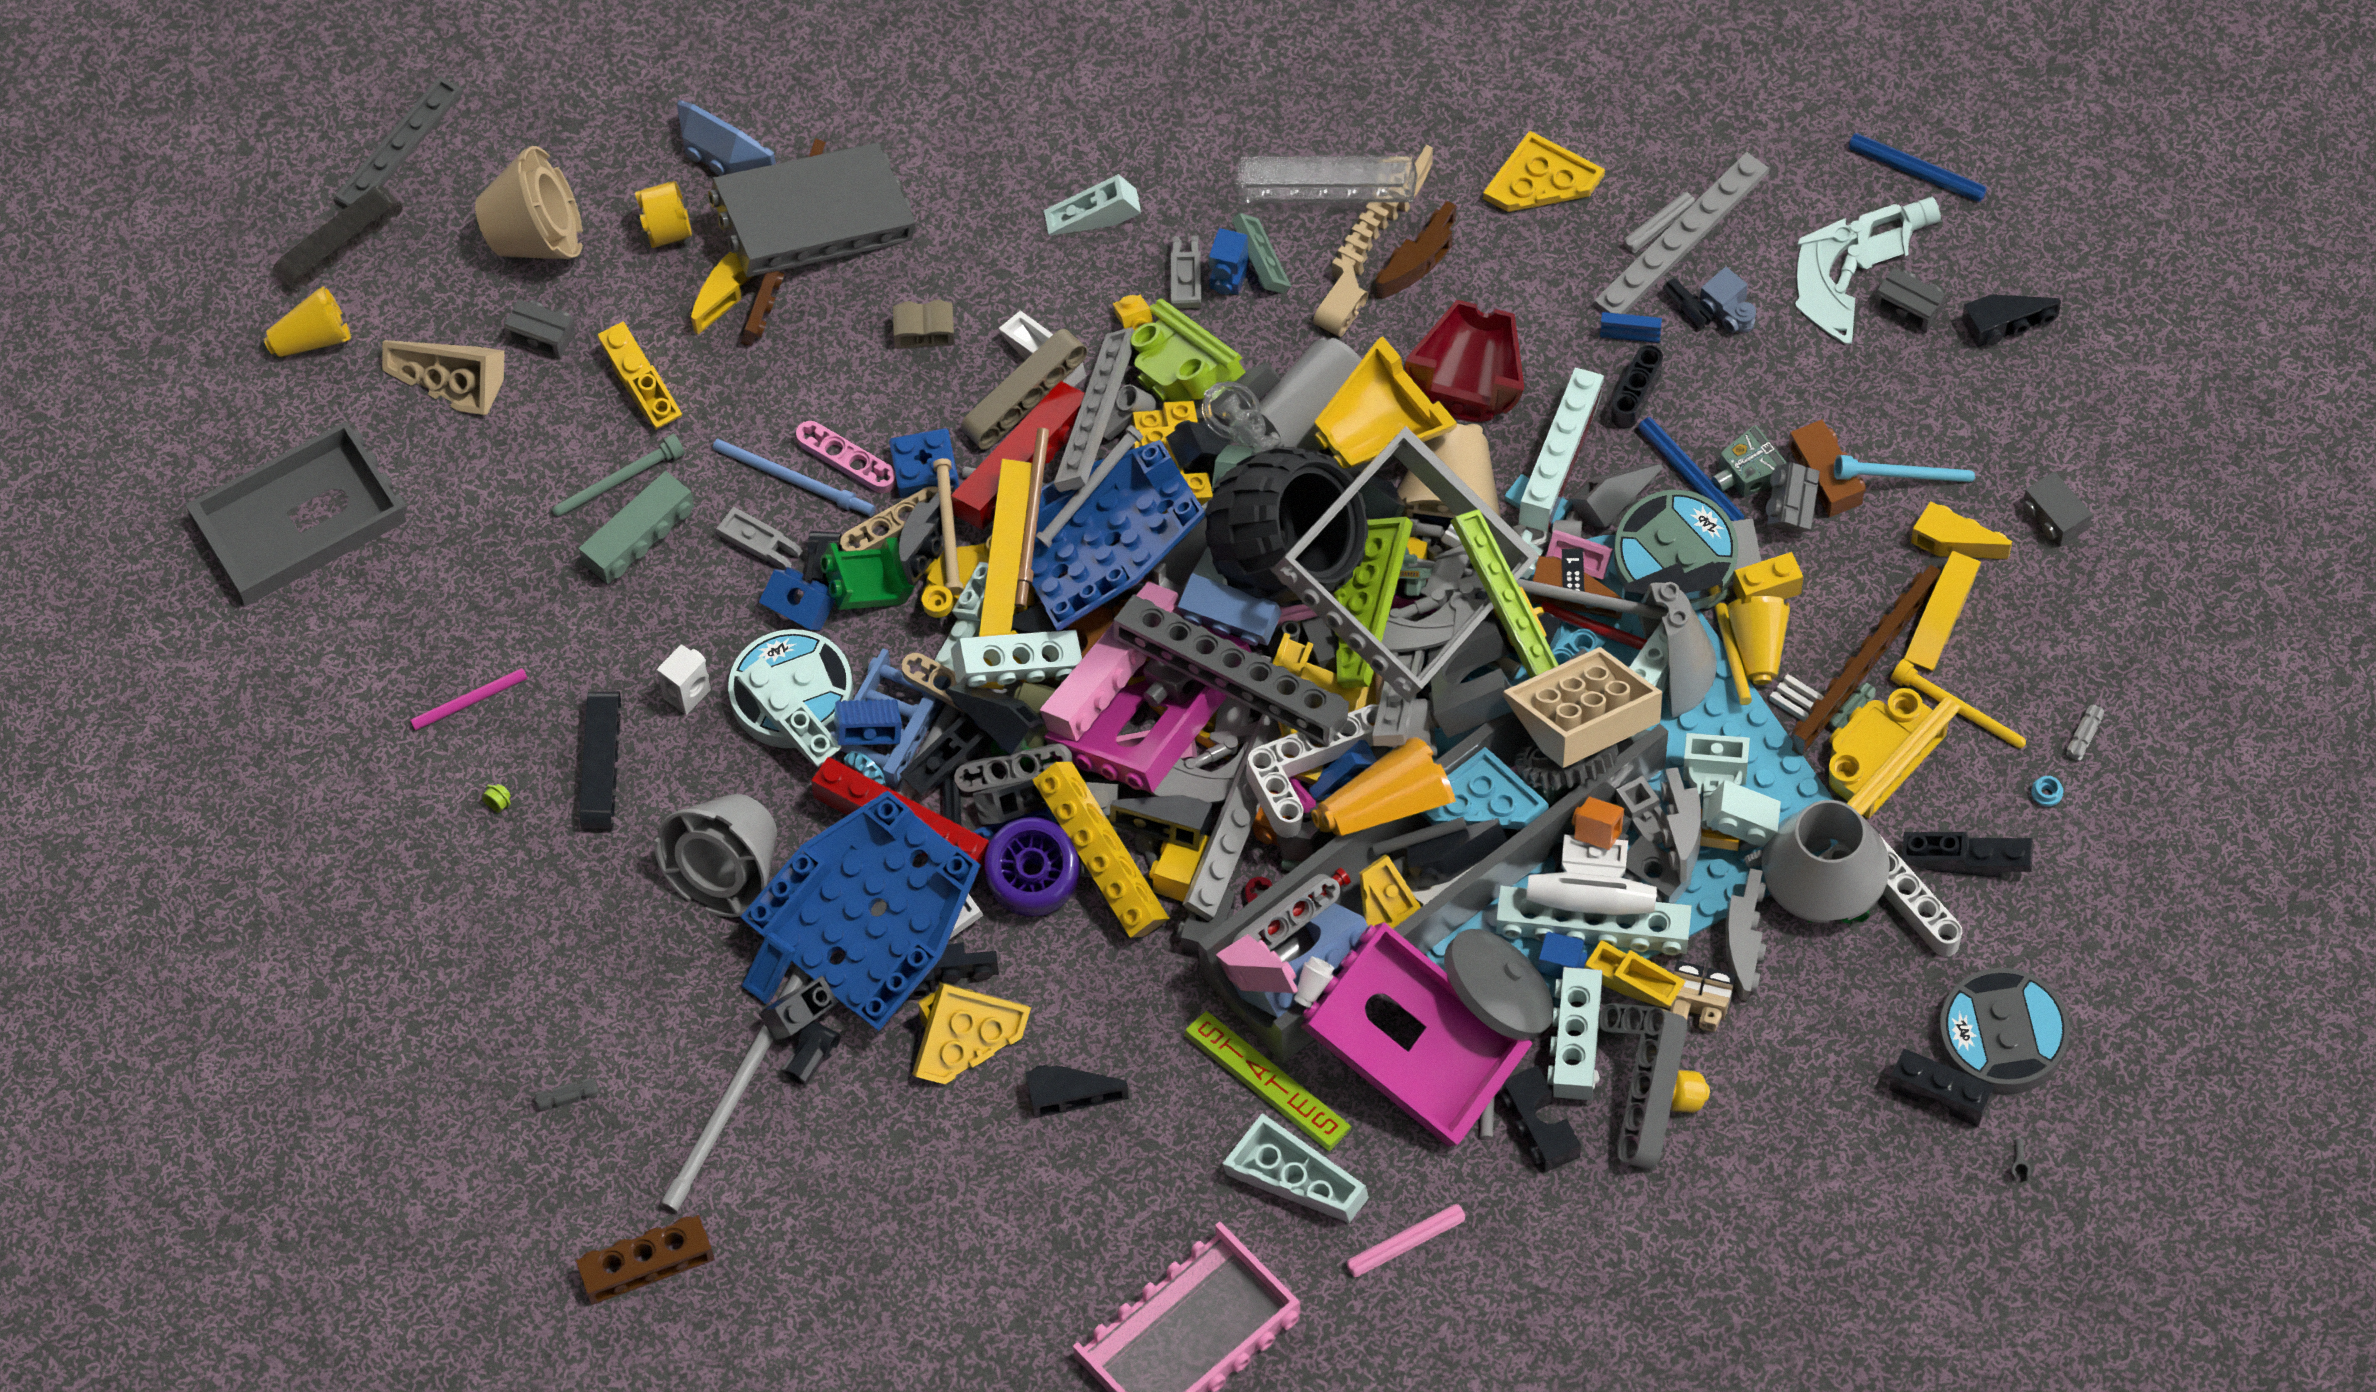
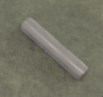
[1624,192,1695,253]

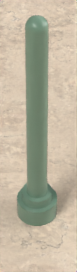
[552,433,685,517]

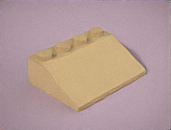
[1503,647,1662,768]

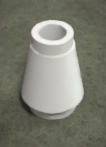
[1294,957,1334,1008]

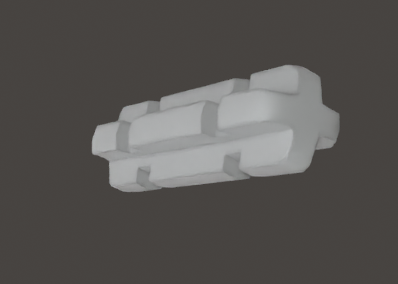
[2066,704,2104,761]

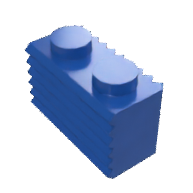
[834,699,902,746]

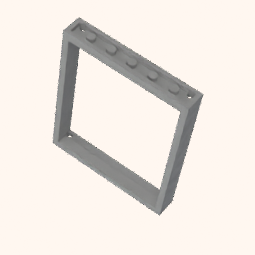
[1271,426,1539,702]

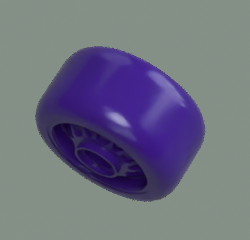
[984,817,1080,917]

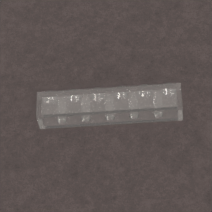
[1235,155,1418,203]

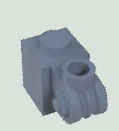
[1700,267,1756,333]

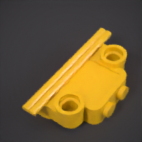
[1829,688,1961,819]

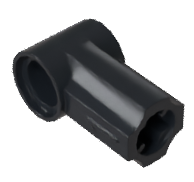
[805,531,842,588]
[782,1020,841,1086]

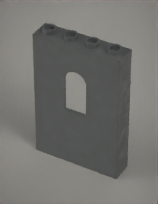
[185,421,407,607]

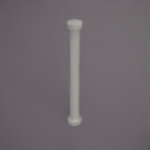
[1035,425,1144,548]

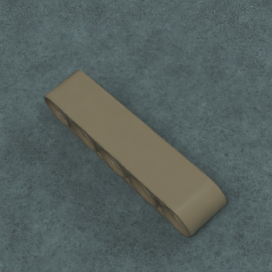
[961,329,1088,449]

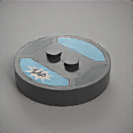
[1938,968,2070,1094]

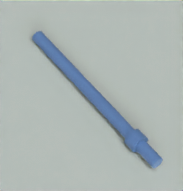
[713,439,876,517]

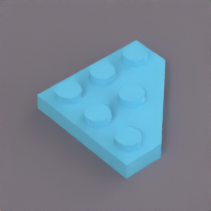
[1420,747,1549,829]

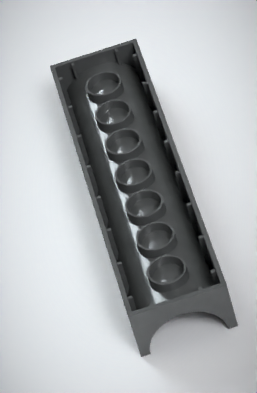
[1198,648,1668,1063]

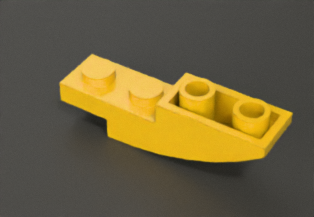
[597,321,682,430]

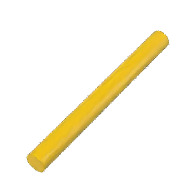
[1715,603,1752,705]

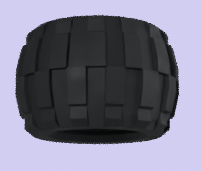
[1205,447,1368,607]

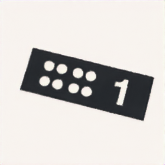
[1562,549,1585,592]

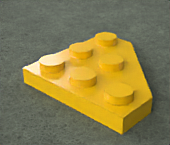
[1483,131,1605,212]
[912,982,1031,1084]

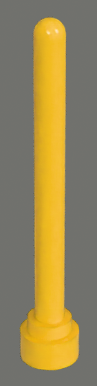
[1890,659,2026,749]

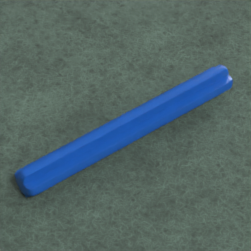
[1849,133,1987,202]
[1638,417,1744,521]

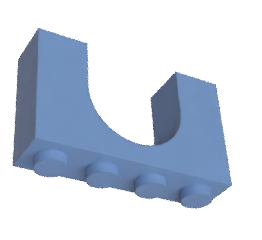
[1233,903,1368,1018]

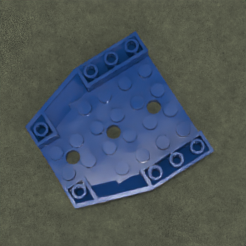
[993,440,1206,631]
[740,790,980,1031]

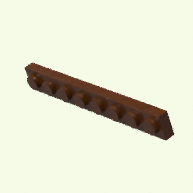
[741,138,826,346]
[1791,564,1941,756]

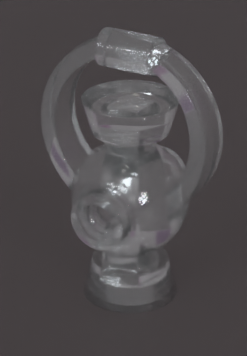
[1202,382,1281,454]

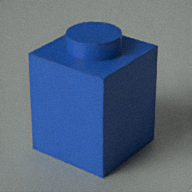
[1538,931,1588,979]

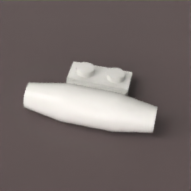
[1526,835,1657,915]

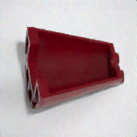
[1405,299,1524,422]

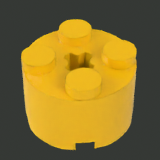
[635,181,692,248]

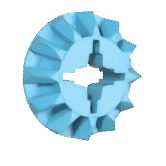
[844,751,886,786]

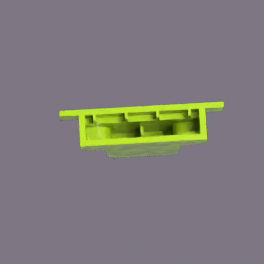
[1131,299,1246,402]

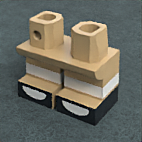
[1670,960,1736,1032]

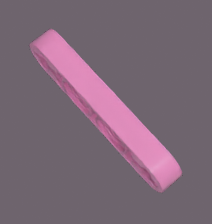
[796,421,896,493]

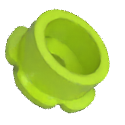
[482,784,511,813]

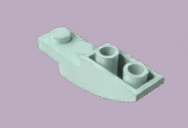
[931,562,988,672]
[738,657,842,768]

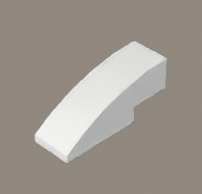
[999,311,1086,387]

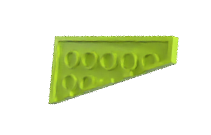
[1334,517,1413,688]

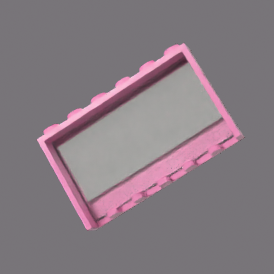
[1073,1222,1300,1392]

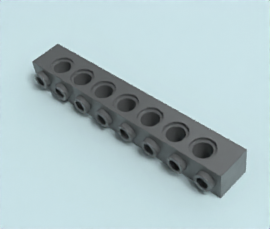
[1113,594,1349,746]

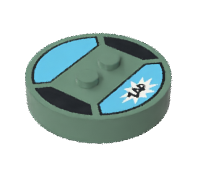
[1614,490,1738,611]

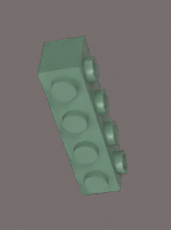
[578,471,694,585]

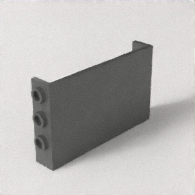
[708,143,916,277]

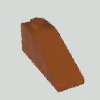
[1531,556,1624,619]

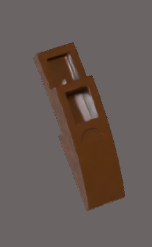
[1375,200,1456,299]

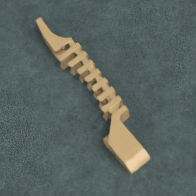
[1313,144,1433,337]

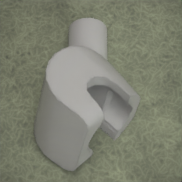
[1552,511,1582,538]

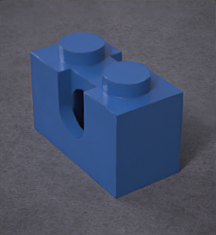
[1209,228,1249,295]
[759,567,835,630]

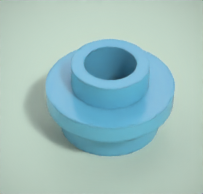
[2031,776,2063,807]

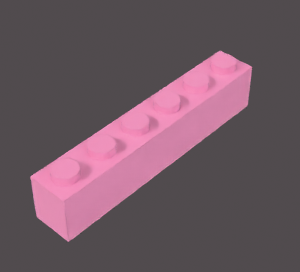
[1040,582,1182,742]

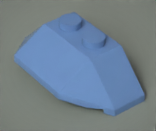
[677,100,776,176]

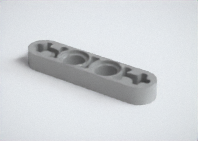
[954,744,1072,792]
[1233,874,1340,951]

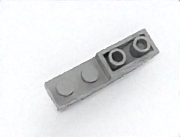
[1660,767,1701,882]
[1725,868,1766,1001]

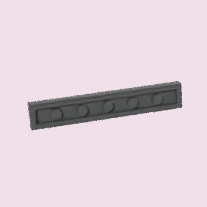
[334,76,464,215]

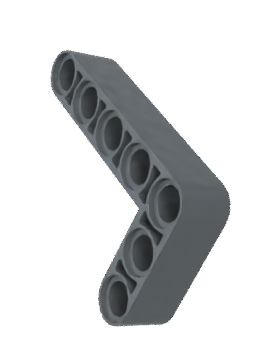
[1599,1003,1687,1170]

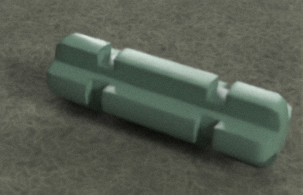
[1829,682,1876,731]

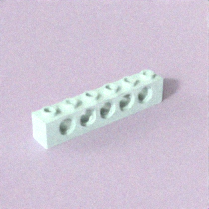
[1496,886,1692,955]

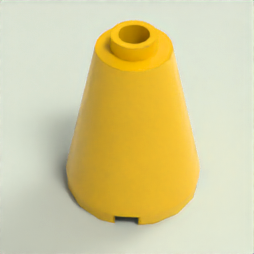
[264,286,351,357]
[1728,596,1790,685]

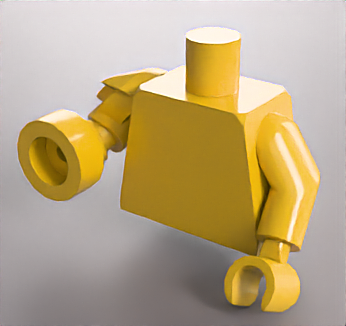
[921,535,992,618]

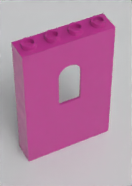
[1045,625,1251,793]
[1300,922,1533,1147]

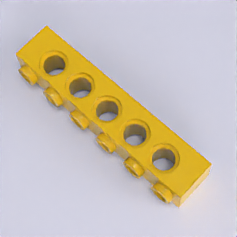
[1032,762,1170,938]

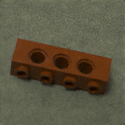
[575,1215,715,1305]

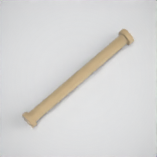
[933,459,964,595]

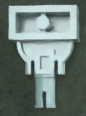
[1683,733,1750,830]

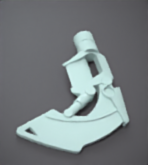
[1796,197,1941,345]

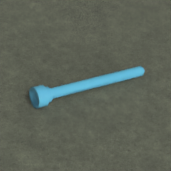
[1834,455,1975,482]

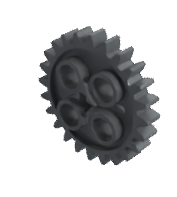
[1515,741,1619,789]

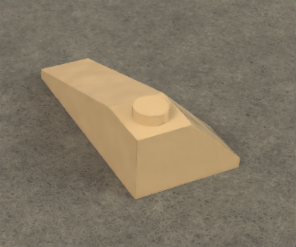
[382,340,504,415]

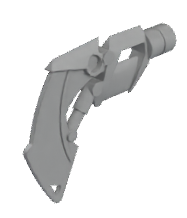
[1381,545,1484,652]
[1149,656,1274,804]

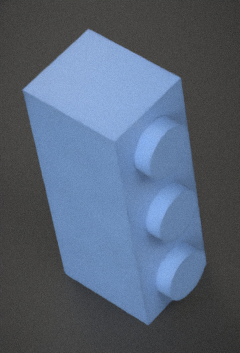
[1178,573,1282,646]

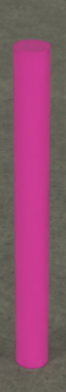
[410,668,527,731]

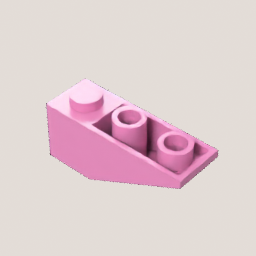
[1216,934,1298,993]

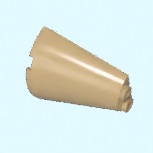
[1397,424,1501,519]

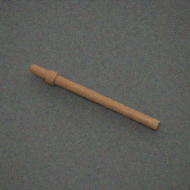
[1014,428,1049,608]

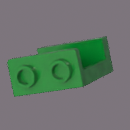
[820,537,915,610]

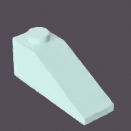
[1044,174,1141,236]

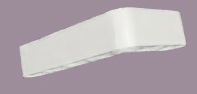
[1246,704,1379,838]
[1818,836,1962,957]

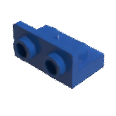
[1309,740,1377,800]

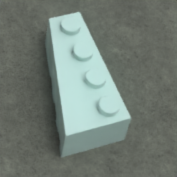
[1223,1113,1369,1223]

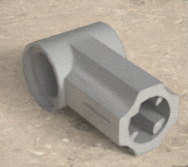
[1103,385,1156,440]

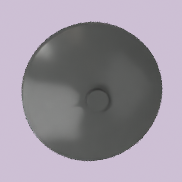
[1444,929,1554,1040]

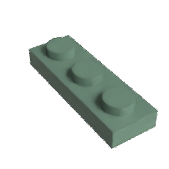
[1232,213,1292,293]

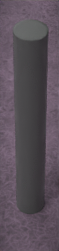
[1372,817,1467,857]

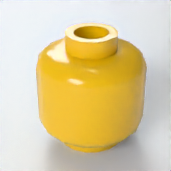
[1670,1070,1710,1113]

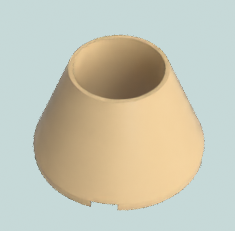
[475,146,583,259]

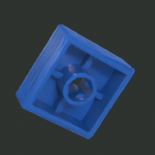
[889,428,959,498]

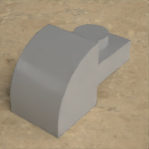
[1616,776,1667,845]

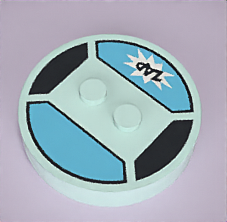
[728,629,854,748]

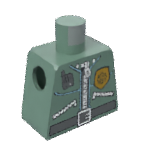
[1712,425,1787,497]

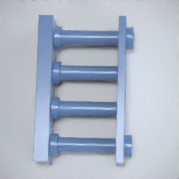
[830,648,951,788]

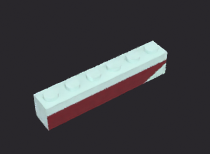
[1519,367,1604,532]

